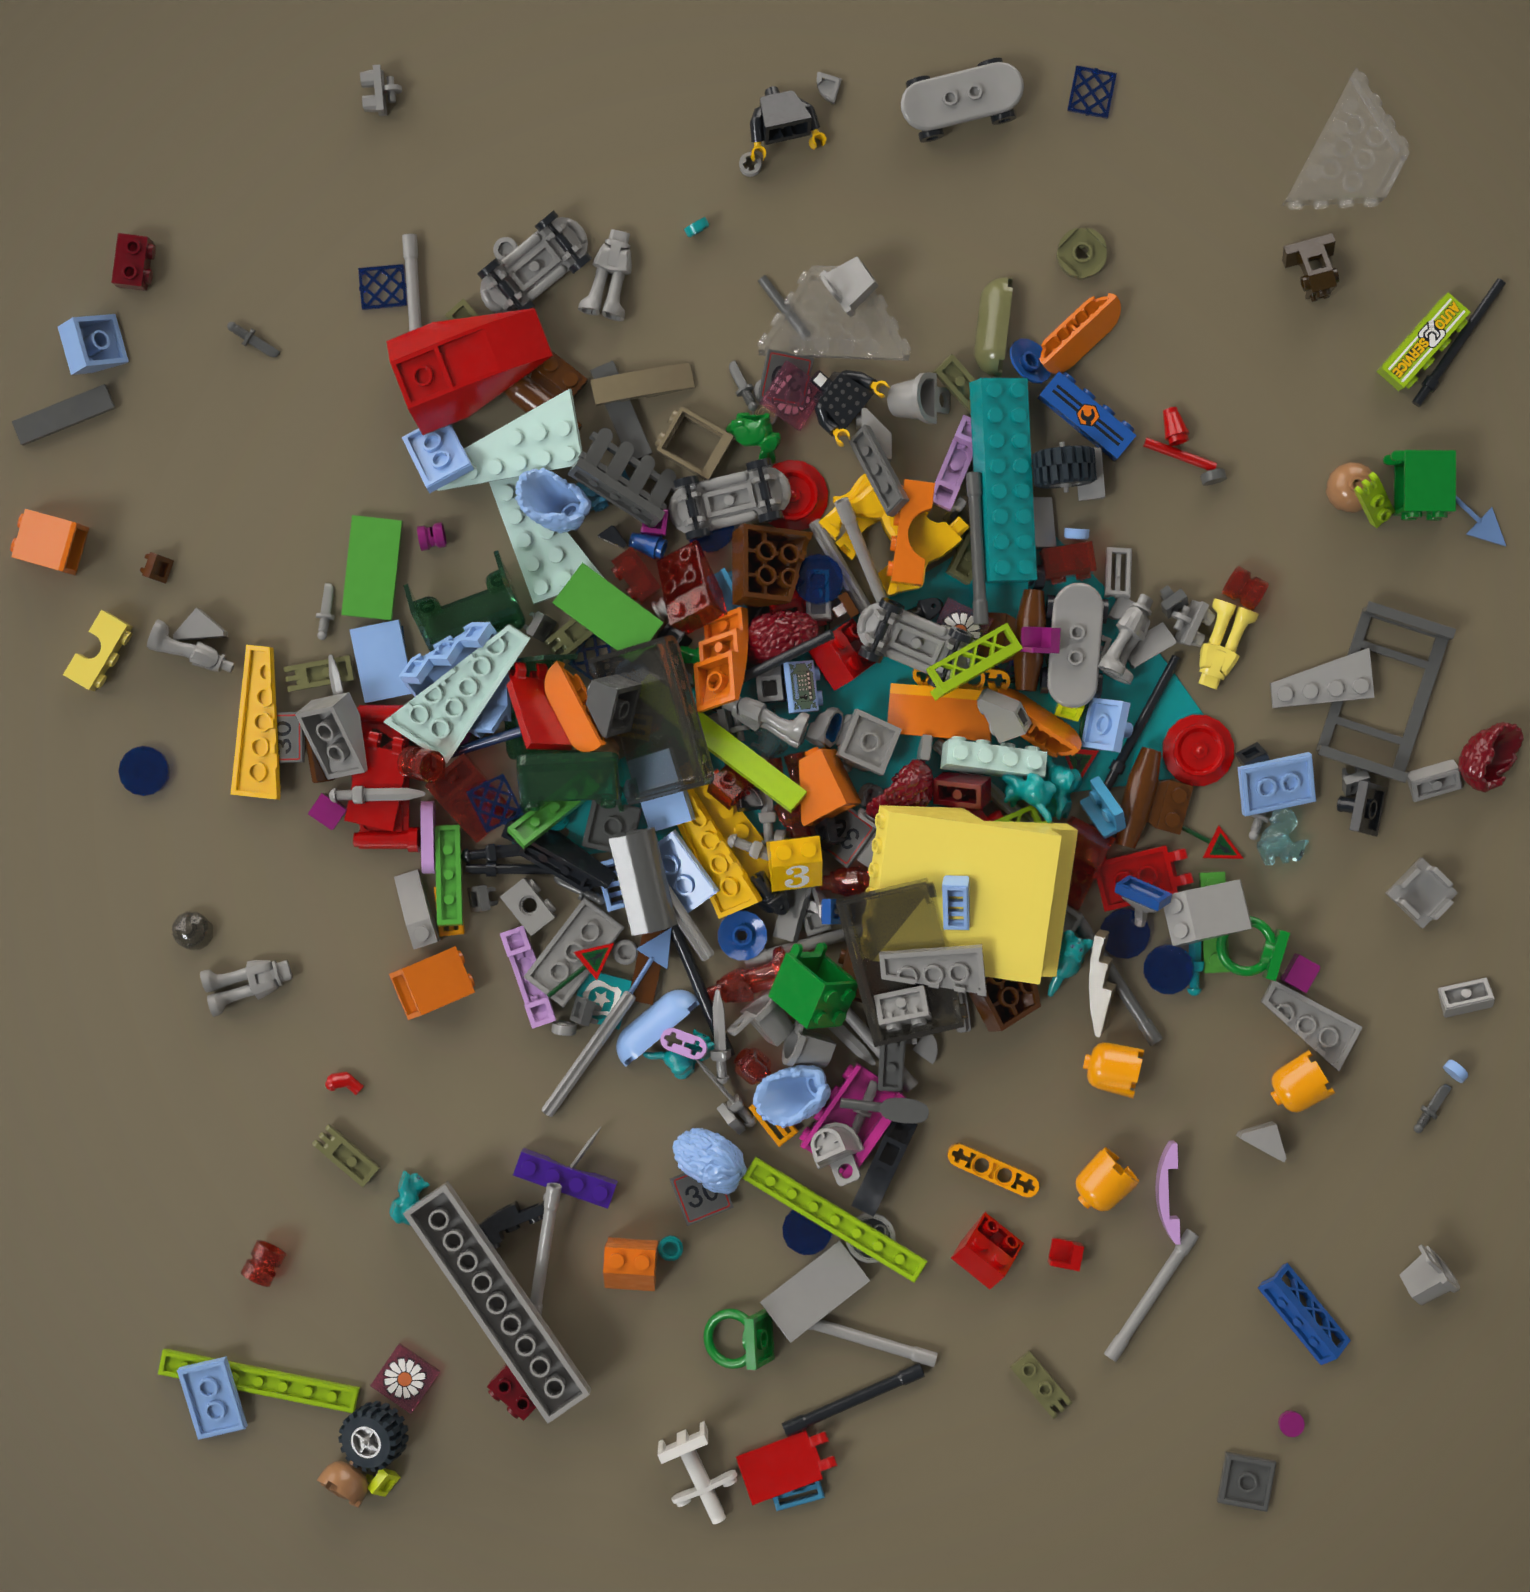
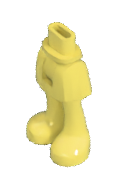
[1198,598,1259,690]

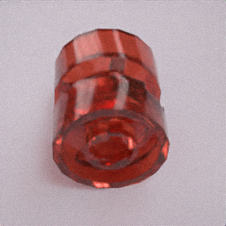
[1221,565,1269,611]
[397,746,445,783]
[241,1240,286,1287]

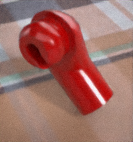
[325,1072,364,1095]

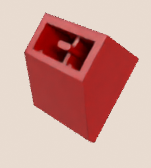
[808,618,876,691]
[951,1212,1024,1290]

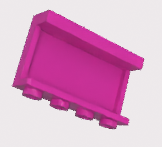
[799,1062,907,1179]

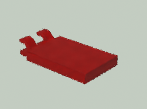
[506,662,573,750]
[344,731,410,832]
[1093,845,1194,912]
[736,1431,838,1505]

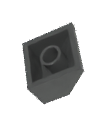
[586,674,642,738]

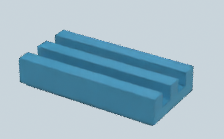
[773,1481,825,1511]

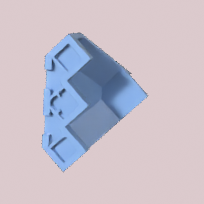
[399,622,511,739]

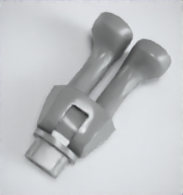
[578,229,632,321]
[1098,594,1153,685]
[147,619,235,673]
[722,696,810,749]
[200,960,293,1017]

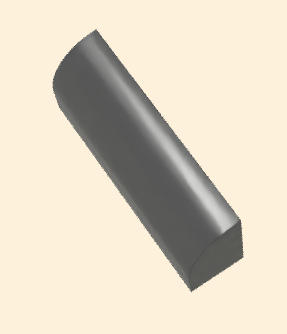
[608,827,678,936]

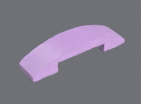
[933,415,973,511]
[500,926,556,1029]
[1155,1140,1181,1245]

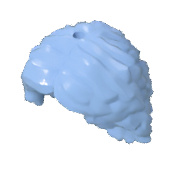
[515,468,591,534]
[753,1065,831,1128]
[672,1128,747,1195]

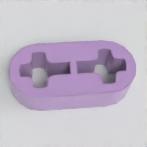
[660,1028,708,1060]

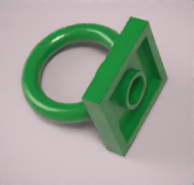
[1216,916,1290,981]
[703,1309,775,1370]

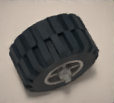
[1031,442,1097,493]
[338,1401,409,1472]

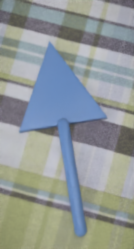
[1456,496,1506,546]
[629,928,672,994]

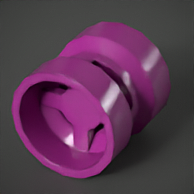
[417,522,447,551]

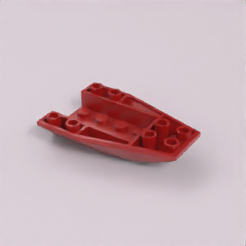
[386,308,553,436]

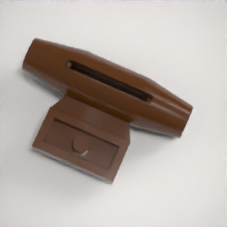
[503,350,588,432]
[977,589,1047,691]
[1115,747,1193,849]

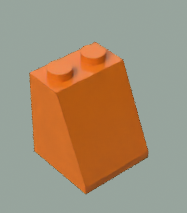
[10,509,89,576]
[799,747,862,826]
[389,946,475,1020]
[603,1237,658,1291]

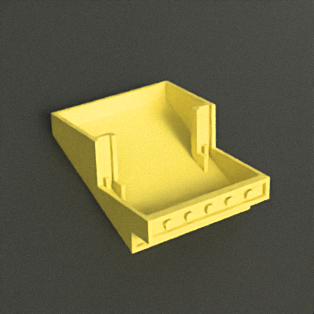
[859,805,1078,984]

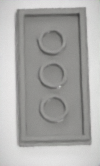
[524,897,624,1008]
[760,1240,870,1343]

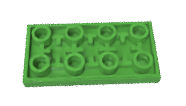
[341,515,403,621]
[552,562,664,663]

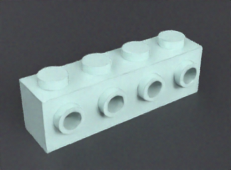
[940,736,1047,780]

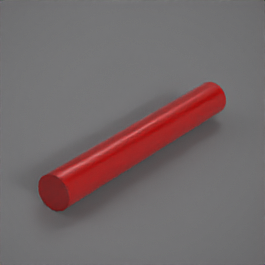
[1143,437,1217,471]

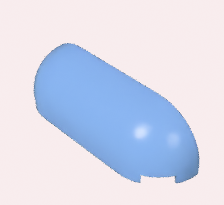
[616,990,699,1067]

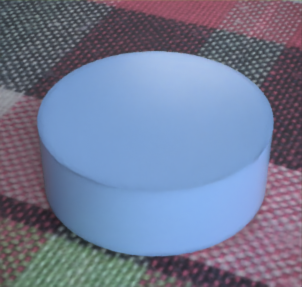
[1064,528,1090,540]
[1443,1060,1468,1083]

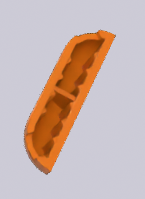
[1039,293,1121,374]
[544,661,606,752]
[997,688,1082,758]

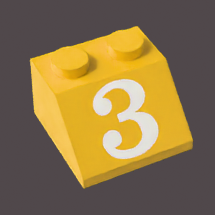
[766,835,823,892]

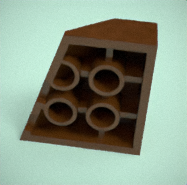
[732,523,813,607]
[968,977,1041,1032]

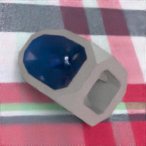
[805,707,844,749]

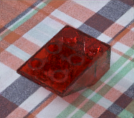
[657,540,727,635]
[425,753,515,843]
[1066,816,1116,911]

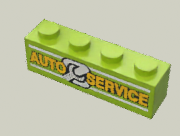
[1376,292,1471,391]

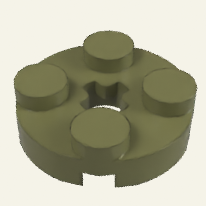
[1056,228,1107,280]

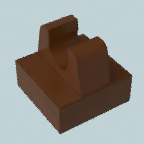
[140,552,174,584]
[831,591,860,618]

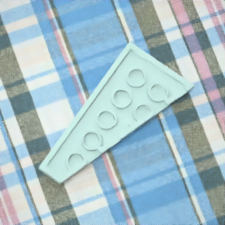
[437,389,582,491]
[489,477,605,605]
[384,624,530,764]

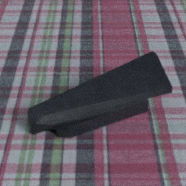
[501,805,616,892]

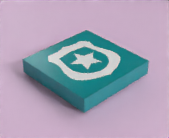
[577,973,632,1030]

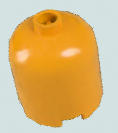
[1083,1042,1144,1098]
[1270,1050,1336,1113]
[1075,1147,1139,1211]

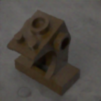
[1282,233,1339,302]

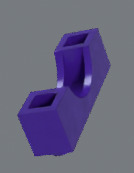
[513,1148,618,1209]

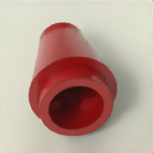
[1163,407,1190,446]

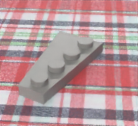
[1270,648,1375,708]
[879,944,987,996]
[1260,980,1363,1071]

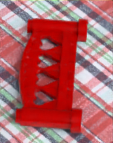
[351,705,421,852]

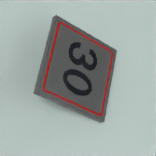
[757,349,814,408]
[277,712,305,763]
[824,808,876,869]
[670,1173,734,1226]

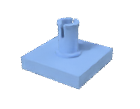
[1081,698,1133,753]

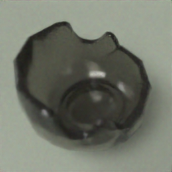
[172,911,213,950]

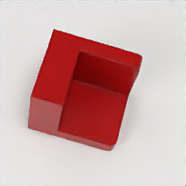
[1047,1238,1084,1272]

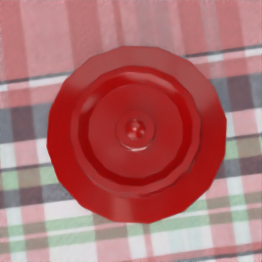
[768,460,828,531]
[1162,715,1234,786]

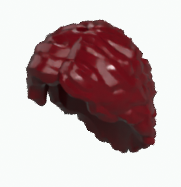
[747,610,819,666]
[1458,722,1524,793]
[865,759,934,819]

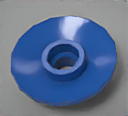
[1010,338,1051,383]
[718,911,767,960]

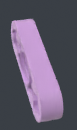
[420,801,436,874]

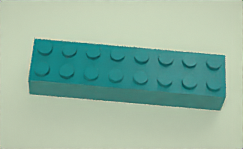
[969,378,1037,583]

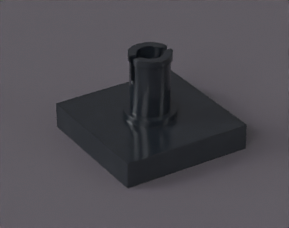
[1337,780,1387,837]

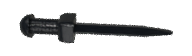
[461,844,521,863]

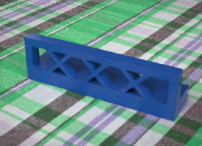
[1257,1263,1351,1365]

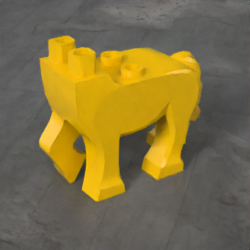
[818,474,969,597]

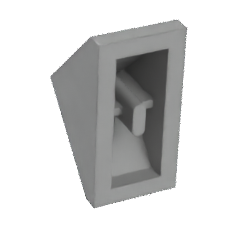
[173,608,228,641]
[1236,1121,1287,1162]

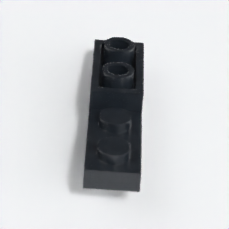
[851,1121,918,1217]
[479,1201,544,1249]

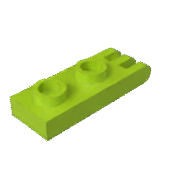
[1354,472,1395,528]

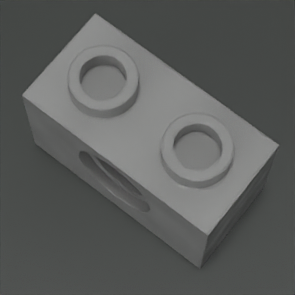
[500,877,557,936]

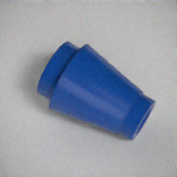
[629,532,668,560]

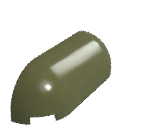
[974,277,1013,377]

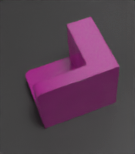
[641,509,669,537]
[1020,627,1061,654]
[308,793,347,830]
[1280,953,1320,993]

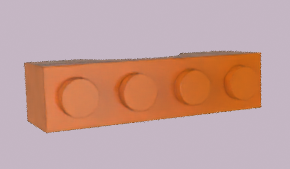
[886,479,935,587]

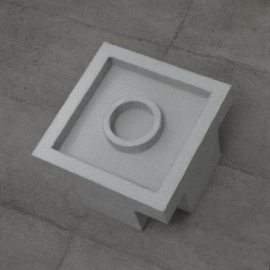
[836,709,902,776]
[1386,857,1458,928]

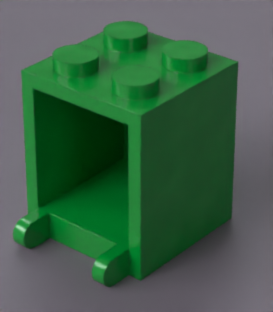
[1382,450,1456,521]
[768,942,860,1029]

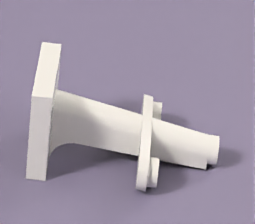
[657,1421,737,1524]

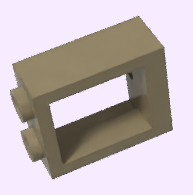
[655,406,734,480]

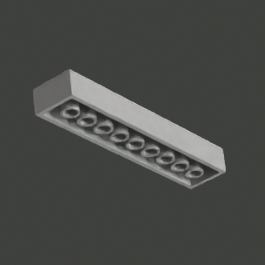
[403,1181,591,1424]

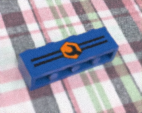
[1038,372,1137,462]

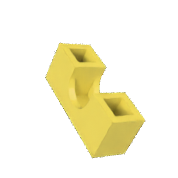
[63,610,133,691]

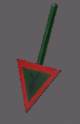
[1065,704,1099,777]
[1182,825,1244,859]
[547,943,615,998]

